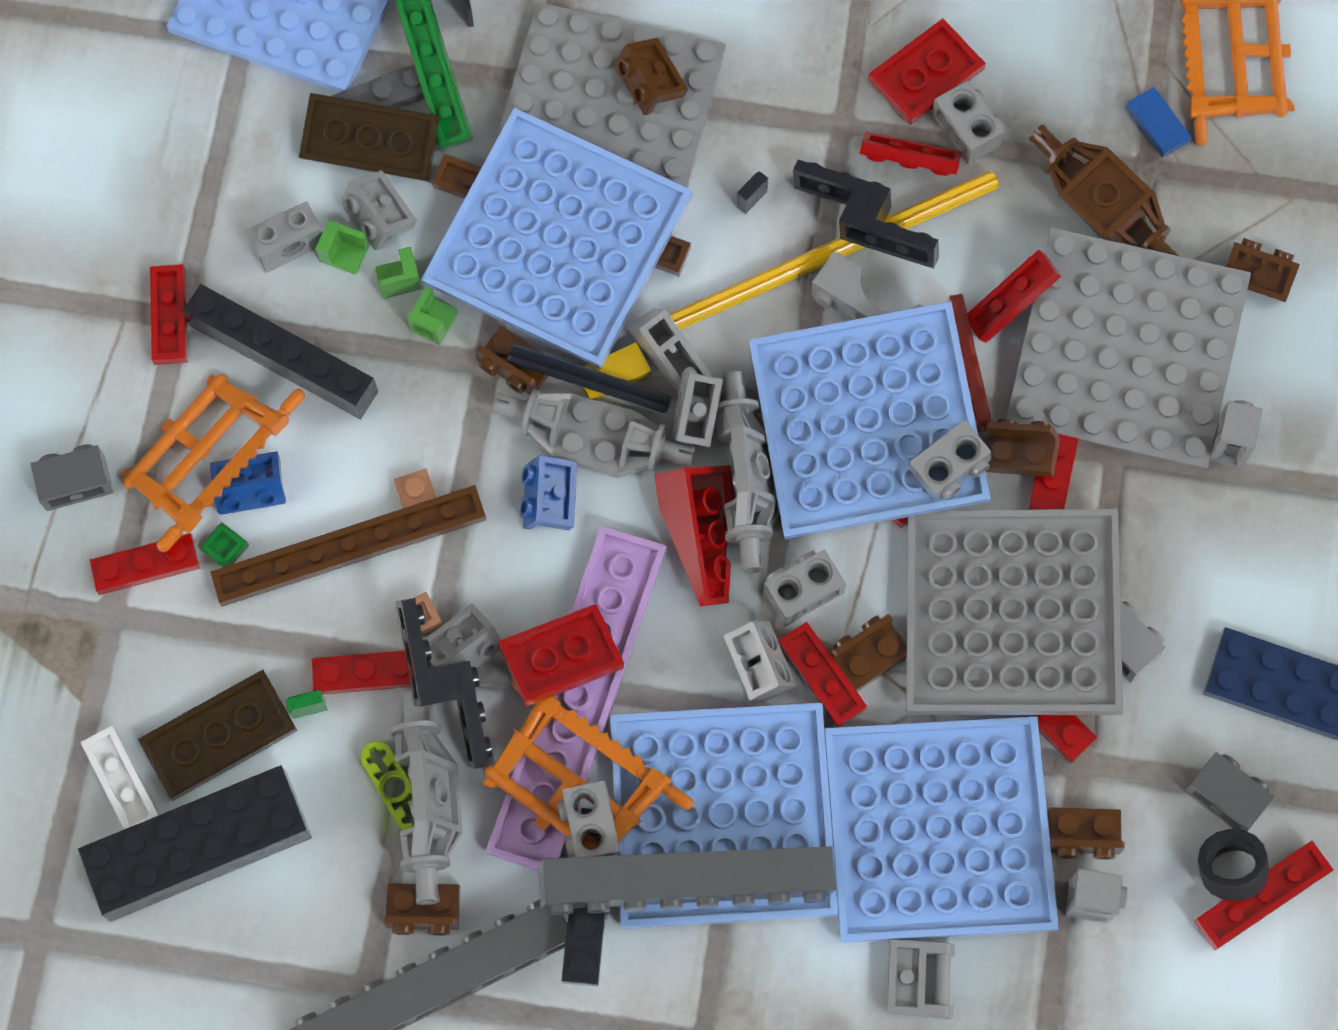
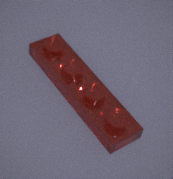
[948,293,991,432]

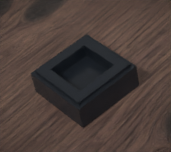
[737,171,768,214]

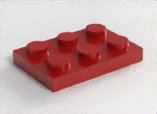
[868,18,986,125]
[498,604,624,707]

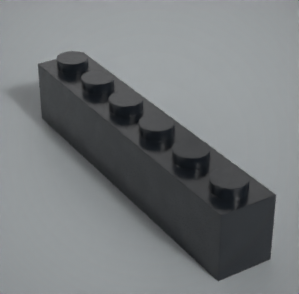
[183,284,378,420]

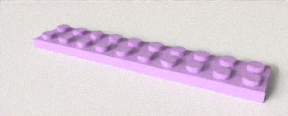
[485,525,667,871]

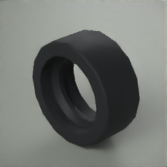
[1198,829,1269,901]

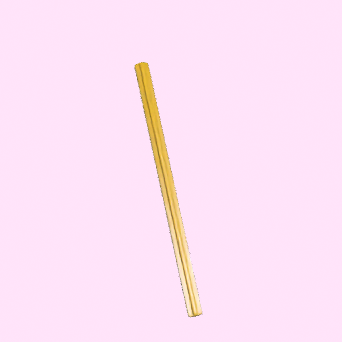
[669,171,999,330]

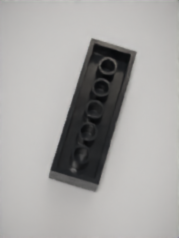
[78,765,312,922]

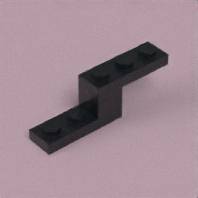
[793,159,939,269]
[395,598,492,769]
[561,808,608,987]

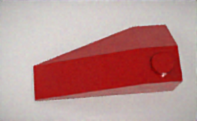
[654,465,735,607]

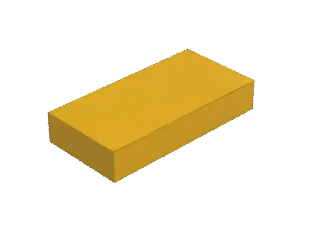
[583,342,651,400]

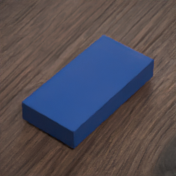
[1126,87,1192,158]

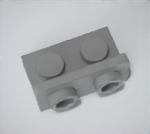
[341,170,417,250]
[425,603,501,668]

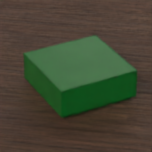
[199,522,249,567]
[286,690,328,719]

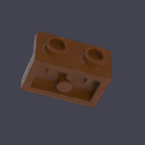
[614,37,689,115]
[1226,238,1300,302]
[476,326,548,395]
[985,419,1060,477]
[831,614,907,692]
[1047,807,1125,860]
[383,883,461,936]

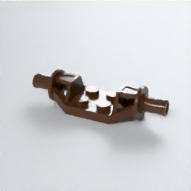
[1029,124,1179,256]

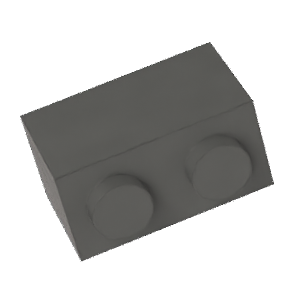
[30,444,114,511]
[1184,752,1275,831]

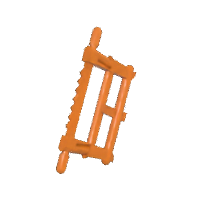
[1180,0,1295,146]
[119,374,305,552]
[482,680,694,850]

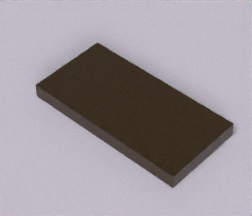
[298,93,441,182]
[138,669,298,801]

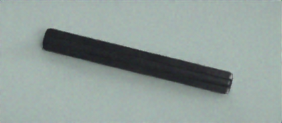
[507,344,671,413]

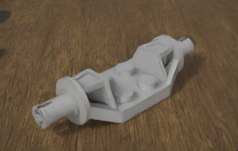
[716,371,780,574]
[492,389,696,478]
[391,691,462,905]

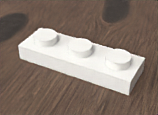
[80,726,159,829]

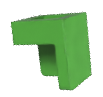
[315,220,369,274]
[375,246,422,299]
[407,286,458,345]

